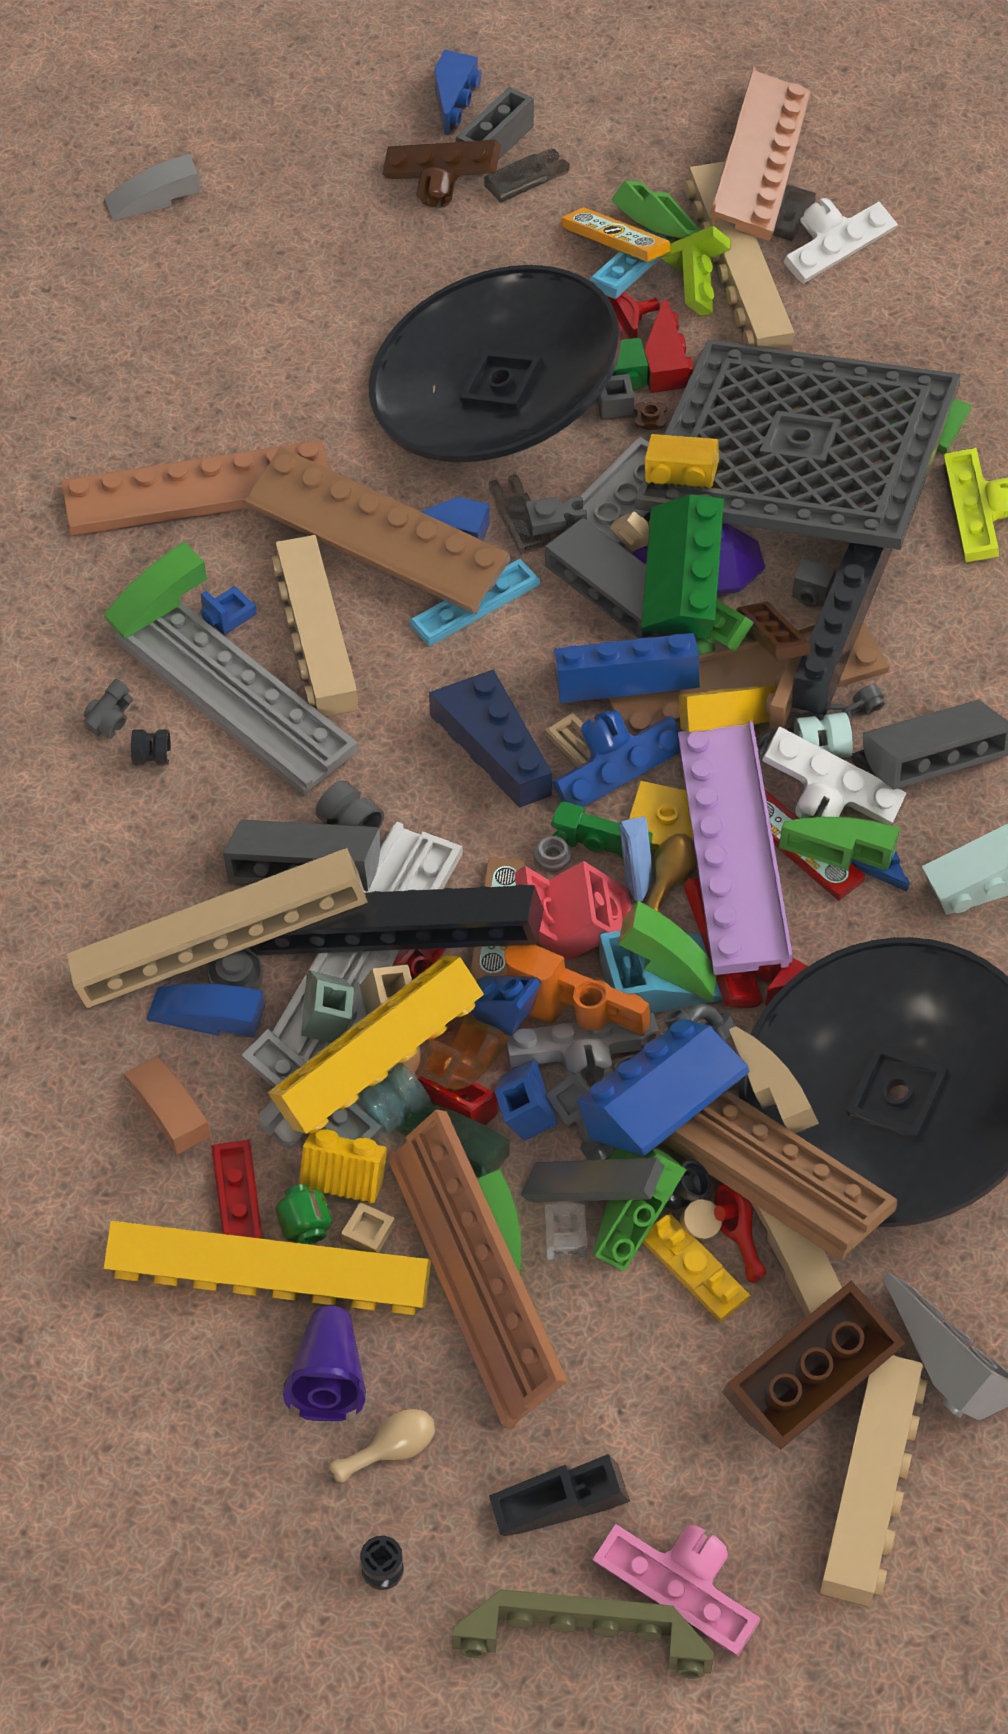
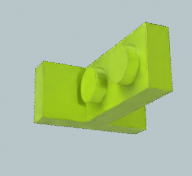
[661,226,731,315]

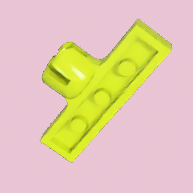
[944,448,1008,563]

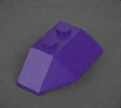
[632,523,765,595]

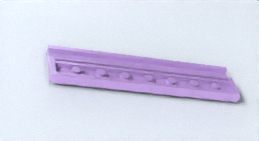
[678,721,793,975]

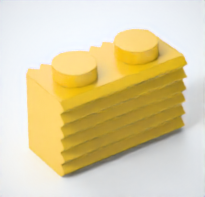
[645,434,719,488]
[299,1129,388,1204]

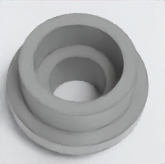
[535,836,571,871]

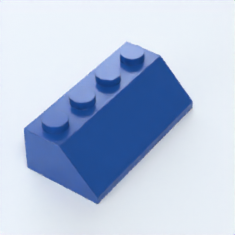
[553,633,700,703]
[577,1019,750,1156]

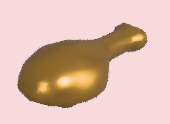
[645,834,696,913]

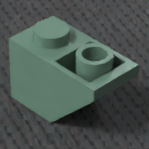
[301,970,354,1043]

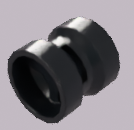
[131,729,171,765]
[665,1160,711,1210]
[360,1535,404,1590]

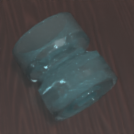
[358,1063,431,1135]

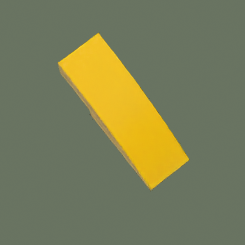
[679,685,777,732]

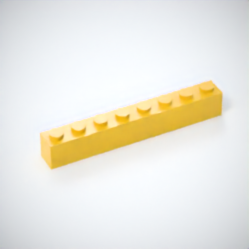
[104,1221,431,1315]

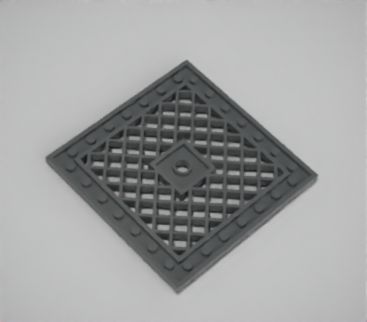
[635,339,961,550]

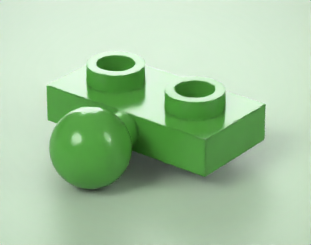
[696,600,754,656]

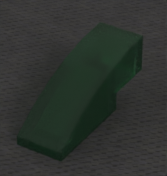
[393,1100,510,1178]

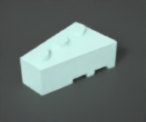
[922,824,1008,915]

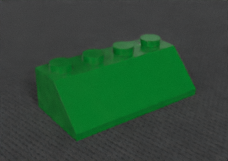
[640,494,724,639]

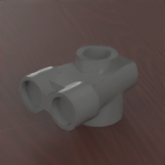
[83,679,133,739]

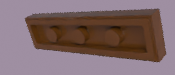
[736,601,811,661]

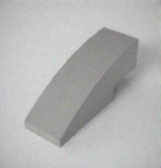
[104,154,200,220]

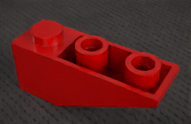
[644,299,693,393]

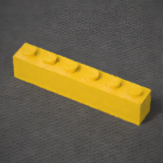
[267,955,484,1134]

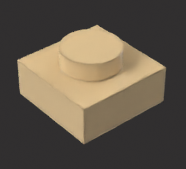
[610,511,649,552]
[341,1202,395,1253]

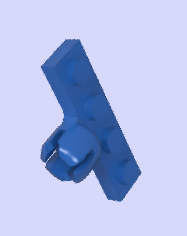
[552,710,680,807]

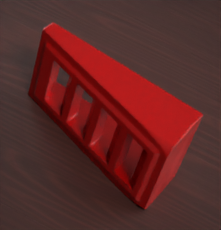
[415,1063,498,1133]

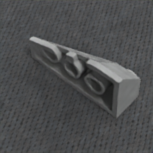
[883,1272,1008,1421]

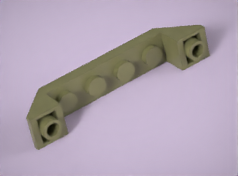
[452,1589,714,1679]

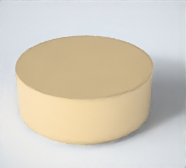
[680,1199,722,1241]

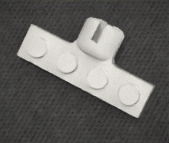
[783,198,898,284]
[761,726,906,825]

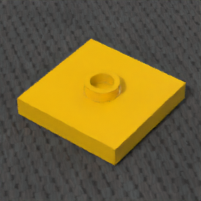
[629,781,693,850]

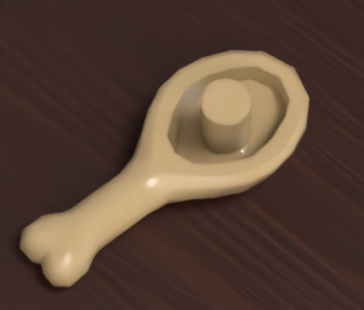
[329,1409,435,1483]

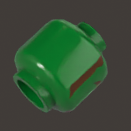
[275,1184,332,1244]

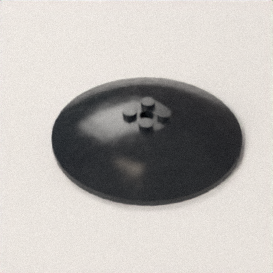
[369,265,621,462]
[739,937,1008,1227]

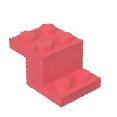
[514,861,632,959]

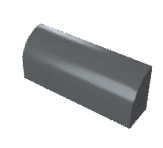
[545,517,651,638]
[863,699,1008,790]
[223,819,380,891]

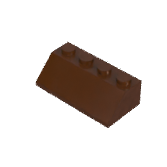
[722,1281,906,1450]

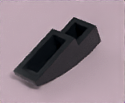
[489,1454,630,1536]

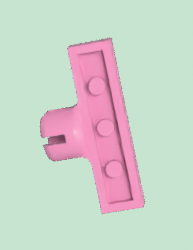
[592,1524,761,1658]

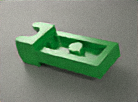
[551,801,653,859]

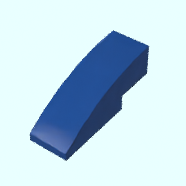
[146,983,265,1038]

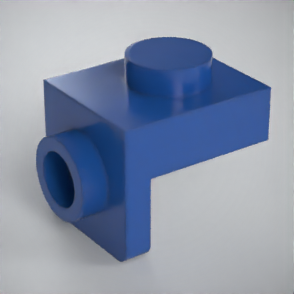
[200,586,257,635]

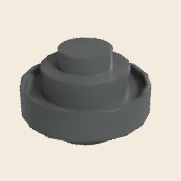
[207,949,263,990]

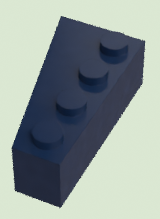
[429,669,552,808]

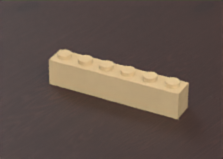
[271,535,359,716]
[820,1356,928,1607]

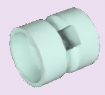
[794,712,853,759]

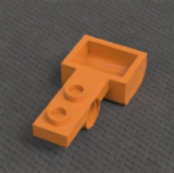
[504,945,651,1036]

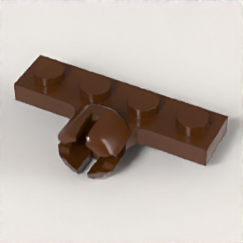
[382,140,501,207]

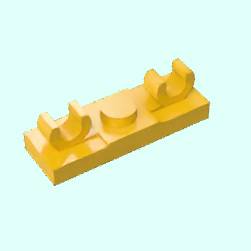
[643,1213,750,1323]

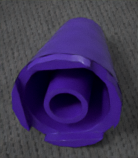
[283,1305,366,1422]

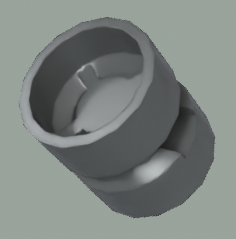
[315,780,384,829]

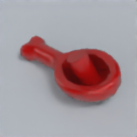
[714,1183,766,1283]

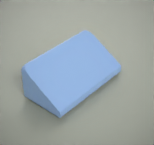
[619,817,653,901]

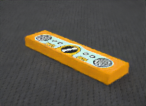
[561,207,670,262]

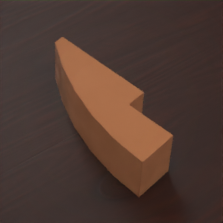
[123,1056,211,1155]

